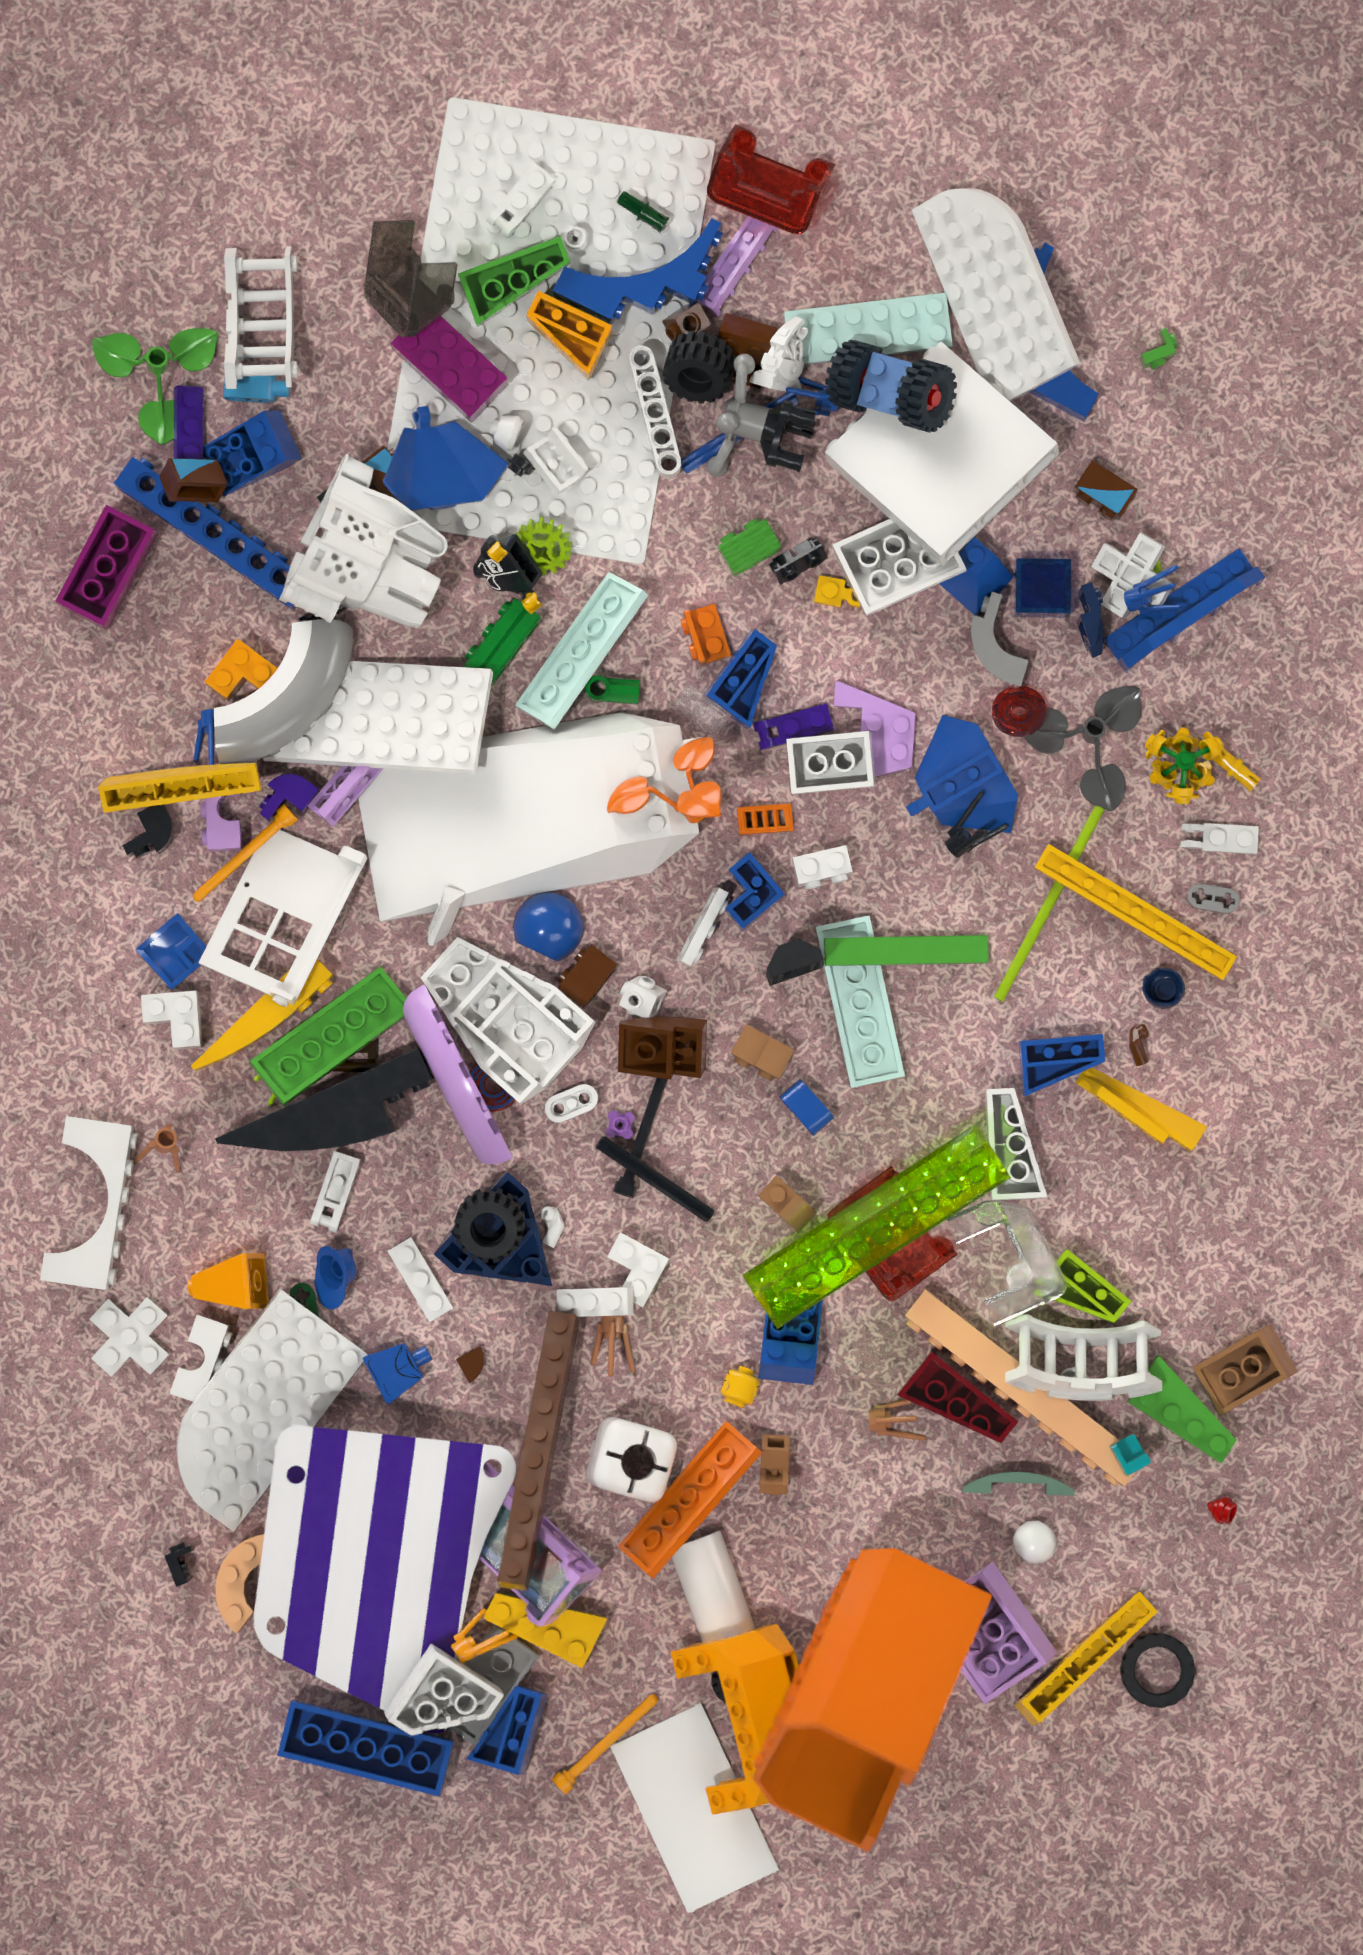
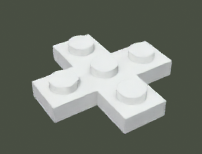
[1091,533,1172,618]
[90,1297,170,1377]

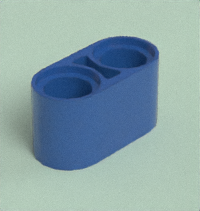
[779,1079,834,1136]

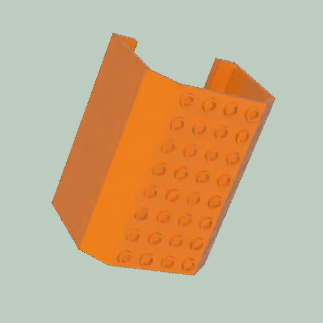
[753,1548,992,1853]

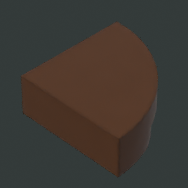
[456,1346,484,1384]

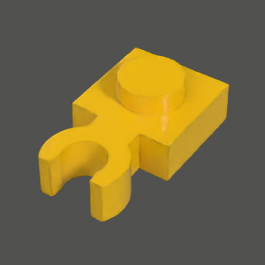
[814,575,860,608]

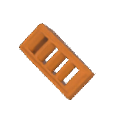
[737,804,794,836]

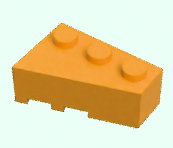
[526,291,613,380]

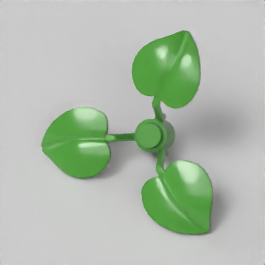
[92,328,218,445]

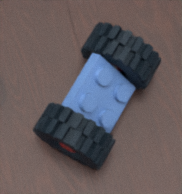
[825,339,957,433]

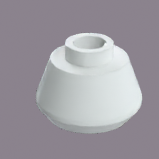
[490,415,523,451]

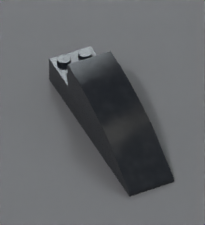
[215,1048,434,1151]

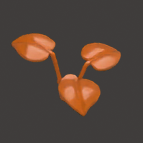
[607,737,722,823]

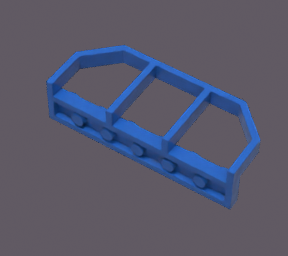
[1103,548,1265,673]

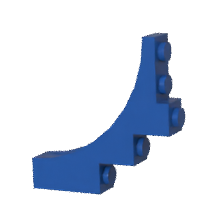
[552,218,724,325]
[1029,243,1099,422]

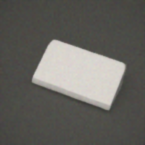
[428,887,465,946]

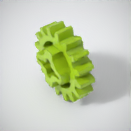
[516,517,573,576]

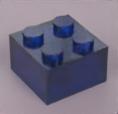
[1014,558,1071,618]

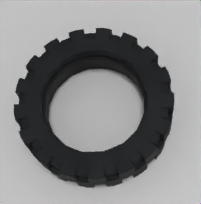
[1120,1633,1196,1708]

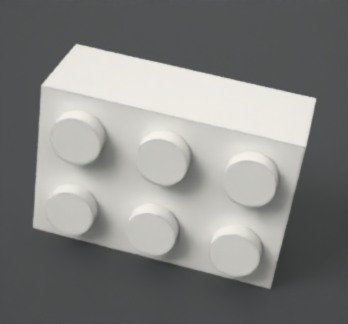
[787,731,876,794]

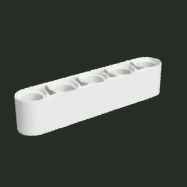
[630,345,681,479]

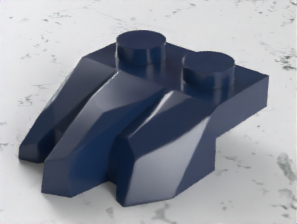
[1076,582,1104,658]

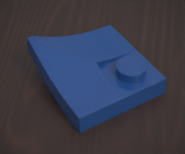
[135,913,207,991]

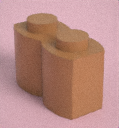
[731,1024,795,1082]

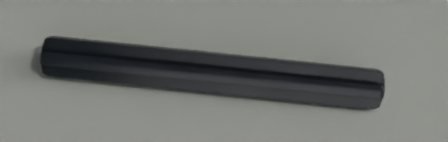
[596,1136,714,1222]

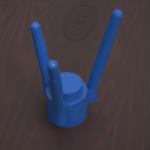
[786,377,838,416]
[1124,565,1182,614]
[193,709,215,765]

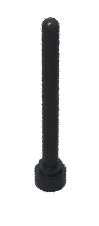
[613,1078,667,1198]

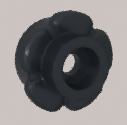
[507,453,533,477]

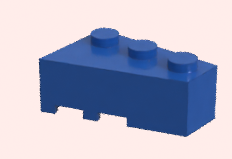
[466,1686,548,1775]

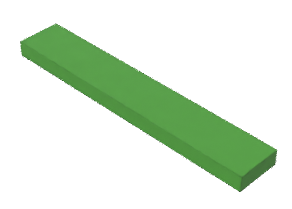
[824,935,989,966]

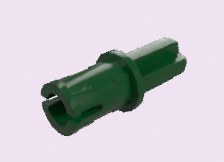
[617,191,669,233]

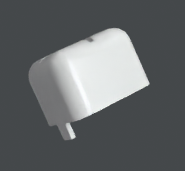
[586,1417,677,1503]

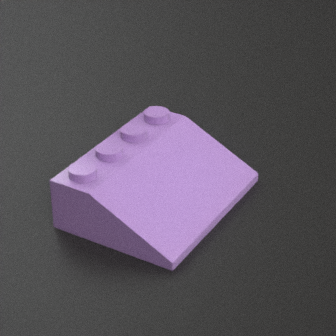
[961,1562,1058,1704]

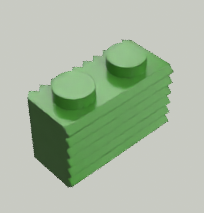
[718,518,782,577]

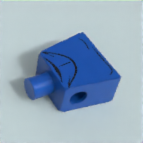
[362,1343,433,1405]

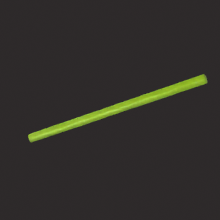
[994,806,1105,1002]

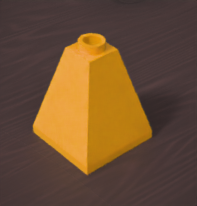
[187,1253,269,1309]

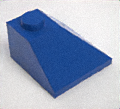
[939,537,1014,616]

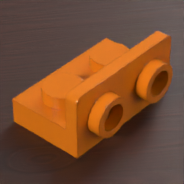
[680,604,731,666]

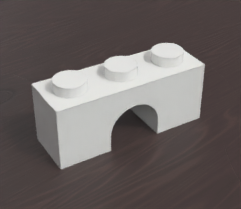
[170,1315,233,1402]

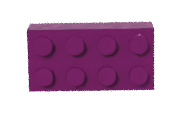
[390,304,509,423]
[55,505,158,631]

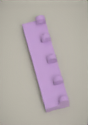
[696,209,779,317]

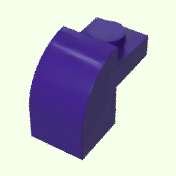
[260,774,320,822]

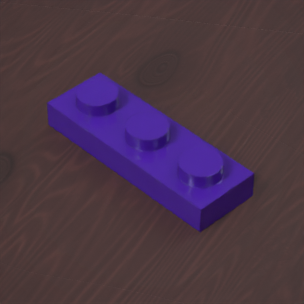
[174,386,203,459]

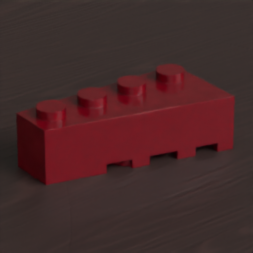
[896,1352,1018,1443]

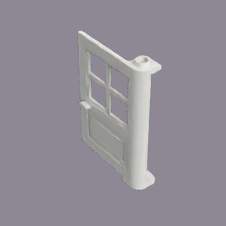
[199,830,367,1007]

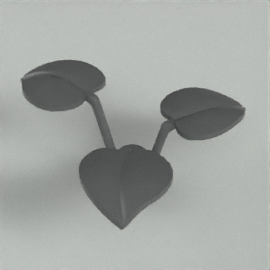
[1019,687,1141,811]

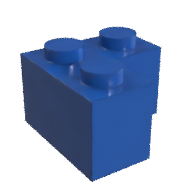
[725,852,785,932]

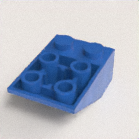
[203,410,302,497]
[758,1290,823,1385]

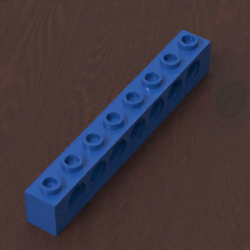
[114,457,297,611]

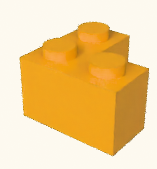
[205,638,278,702]

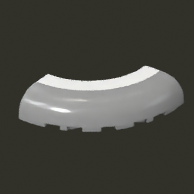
[214,619,353,764]

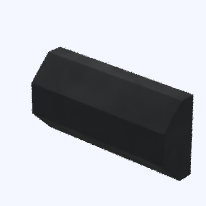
[766,939,824,986]

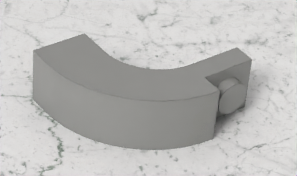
[971,592,1029,686]

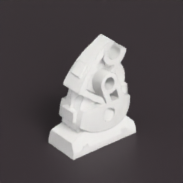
[750,317,808,391]

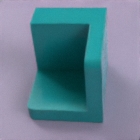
[1109,1434,1152,1476]

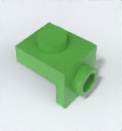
[1140,328,1178,370]

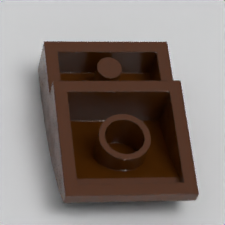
[618,1017,707,1080]

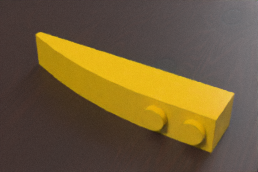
[98,763,262,813]
[191,959,334,1072]
[1014,1591,1158,1726]

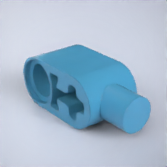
[223,375,290,403]

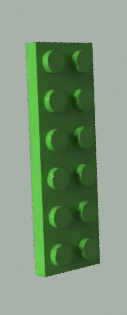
[249,966,407,1106]

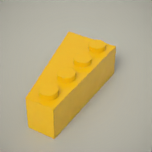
[483,1592,608,1669]

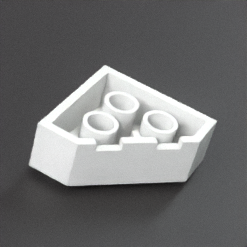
[384,1644,504,1736]

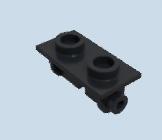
[769,537,827,585]

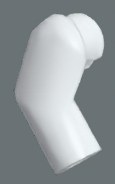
[541,1206,564,1248]

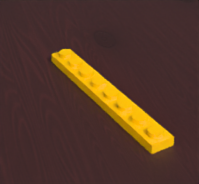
[1034,844,1237,981]

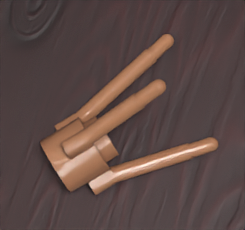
[133,1124,180,1172]
[590,1316,635,1377]
[868,1399,926,1441]

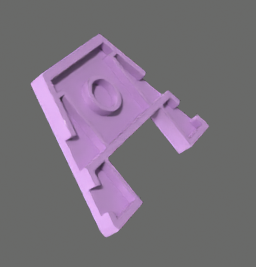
[833,681,915,777]

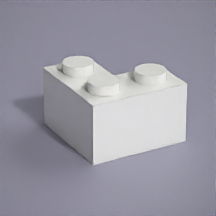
[141,991,203,1050]
[607,1232,669,1308]

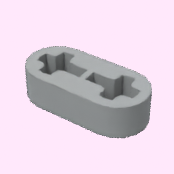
[1187,884,1239,914]

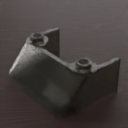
[364,220,458,337]

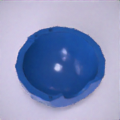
[513,892,584,961]

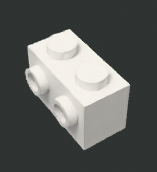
[792,845,852,890]

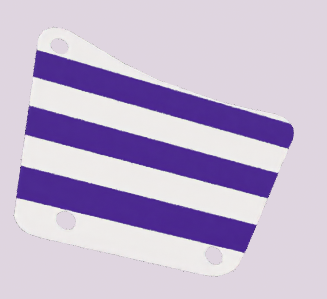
[254,1425,516,1734]

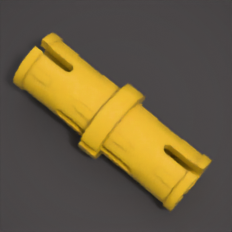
[1212,748,1261,792]

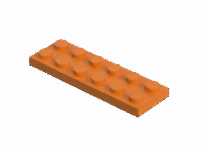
[617,1421,763,1579]

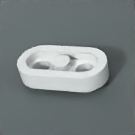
[545,1084,598,1123]

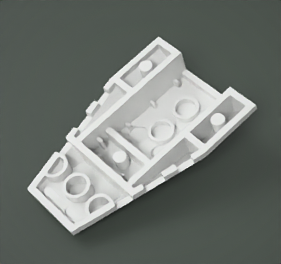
[421,937,595,1104]

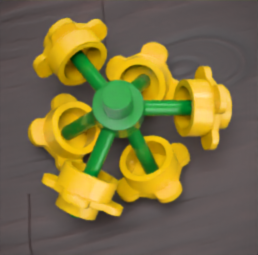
[1145,727,1224,805]

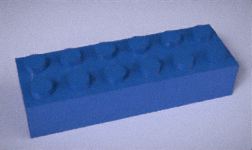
[277,1699,455,1797]

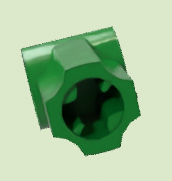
[585,675,640,705]

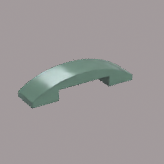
[962,1472,1074,1496]

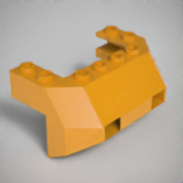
[670,1624,798,1815]

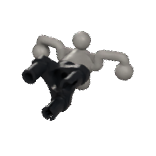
[707,354,817,477]

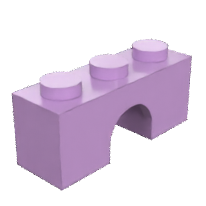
[201,794,243,852]

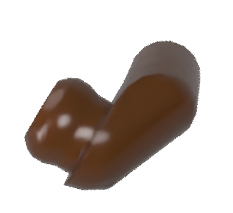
[1129,1024,1149,1066]

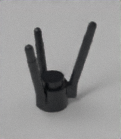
[945,791,1008,858]

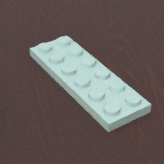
[784,293,953,365]
[515,572,648,729]
[816,915,905,1088]

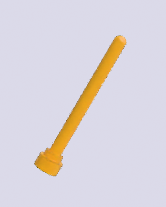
[193,804,299,902]
[551,1694,658,1795]

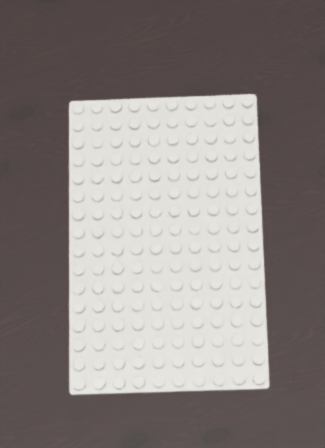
[387,97,715,564]

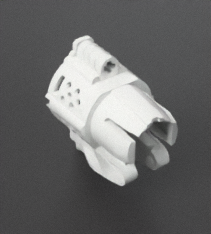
[279,454,447,628]

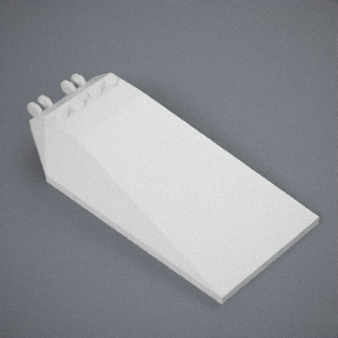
[358,712,702,922]

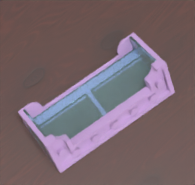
[479,1461,602,1627]

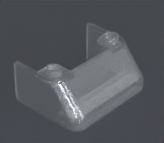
[946,1200,1067,1326]

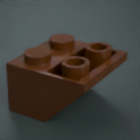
[717,313,778,389]

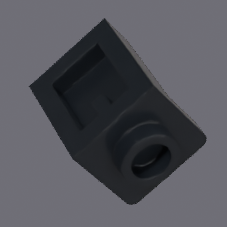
[164,1542,194,1587]

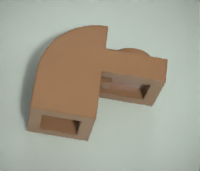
[758,1175,817,1234]
[759,1434,790,1495]

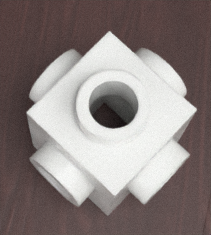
[619,976,667,1018]

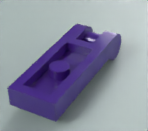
[753,703,834,751]

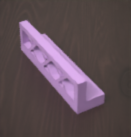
[307,766,384,827]

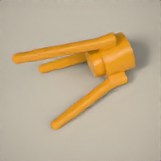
[450,1608,518,1664]

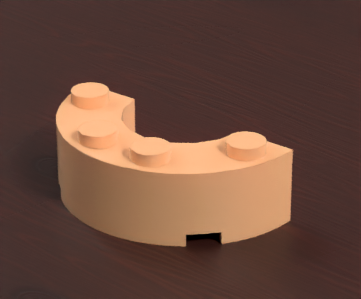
[215,1534,264,1634]

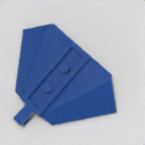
[383,406,509,511]
[906,715,1019,833]

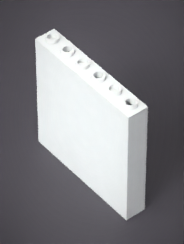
[825,342,1059,566]

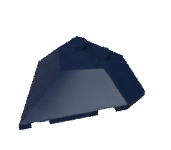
[433,1172,552,1286]

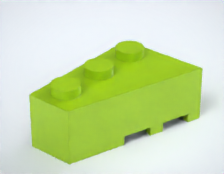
[1031,1249,1132,1323]

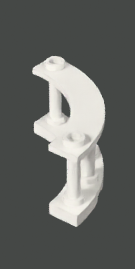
[224,246,298,389]
[1005,1314,1162,1401]

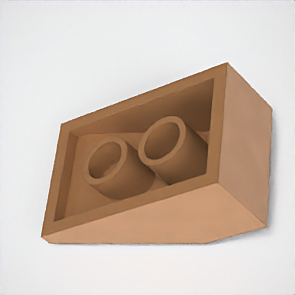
[1193,1324,1298,1416]

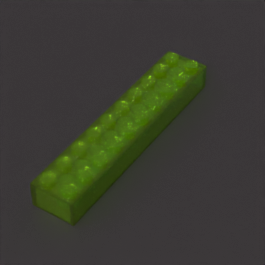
[742,1124,1011,1329]

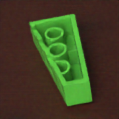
[458,236,570,327]
[1126,1356,1237,1464]

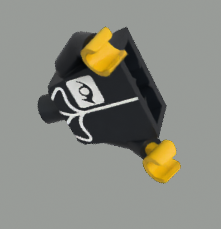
[473,534,543,614]

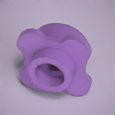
[606,1110,635,1139]

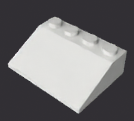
[833,519,967,616]

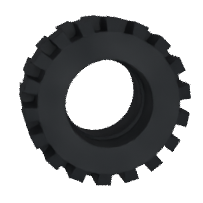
[662,331,735,404]
[454,1187,525,1263]

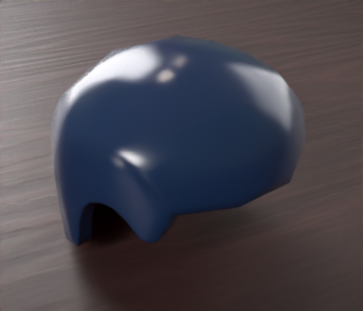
[1142,968,1185,1009]

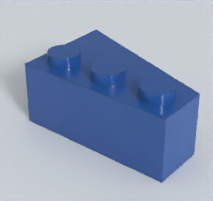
[702,629,777,729]
[1018,1034,1105,1096]

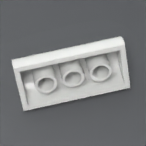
[672,1530,756,1642]

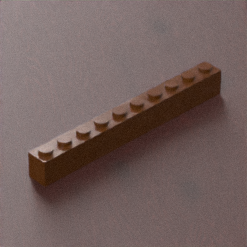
[497,1311,579,1592]

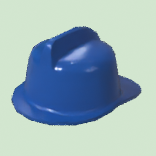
[315,1246,357,1310]

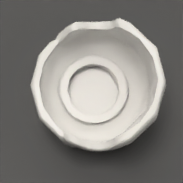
[1013,1521,1057,1564]

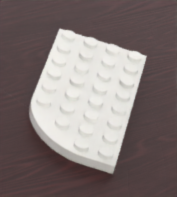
[912,188,1080,402]
[263,661,493,774]
[176,1289,368,1532]

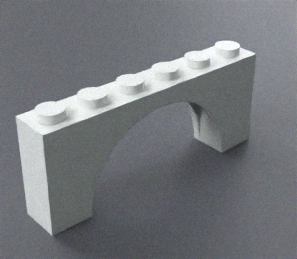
[40,1116,138,1290]

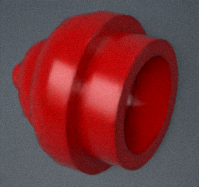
[1207,1497,1237,1524]

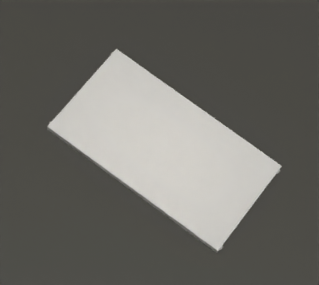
[610,1703,779,1913]

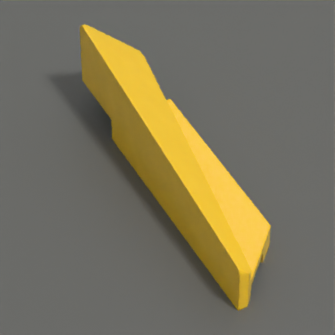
[1075,1068,1207,1152]

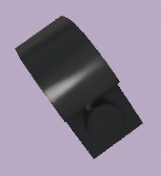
[122,804,174,859]

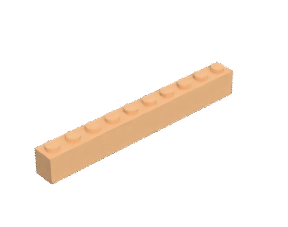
[904,1290,1135,1487]

